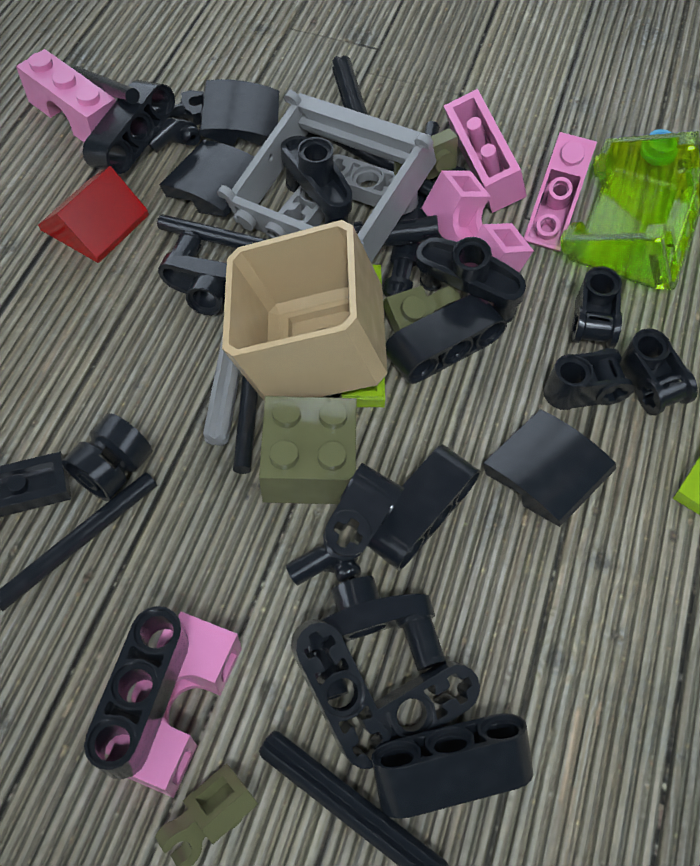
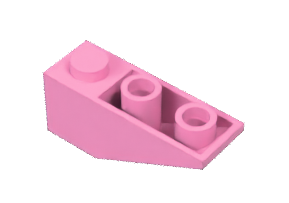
[524,132,597,252]

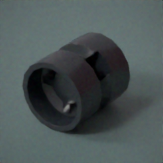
[62,413,153,501]

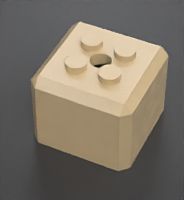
[222,220,387,401]

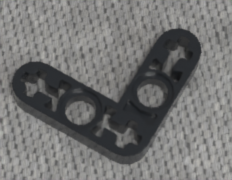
[291,619,480,769]

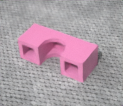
[16,49,116,142]
[422,170,534,272]
[105,612,242,798]

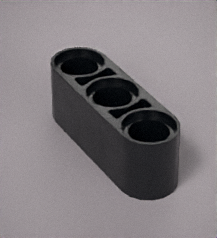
[82,80,175,174]
[386,294,507,384]
[367,444,481,571]
[84,606,189,779]
[372,713,534,819]

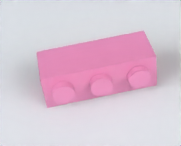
[444,89,527,213]

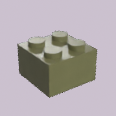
[259,396,357,504]

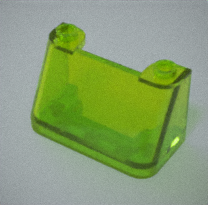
[561,131,700,290]

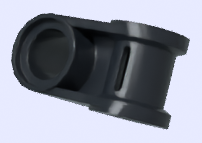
[571,266,622,348]
[620,328,698,415]
[543,348,635,410]
[323,463,405,561]

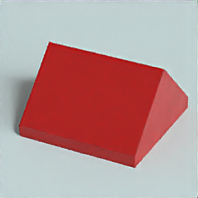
[38,166,149,263]

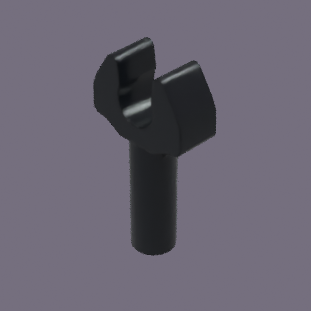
[169,90,203,125]

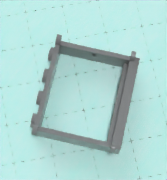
[217,90,436,263]

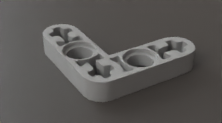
[279,154,418,227]

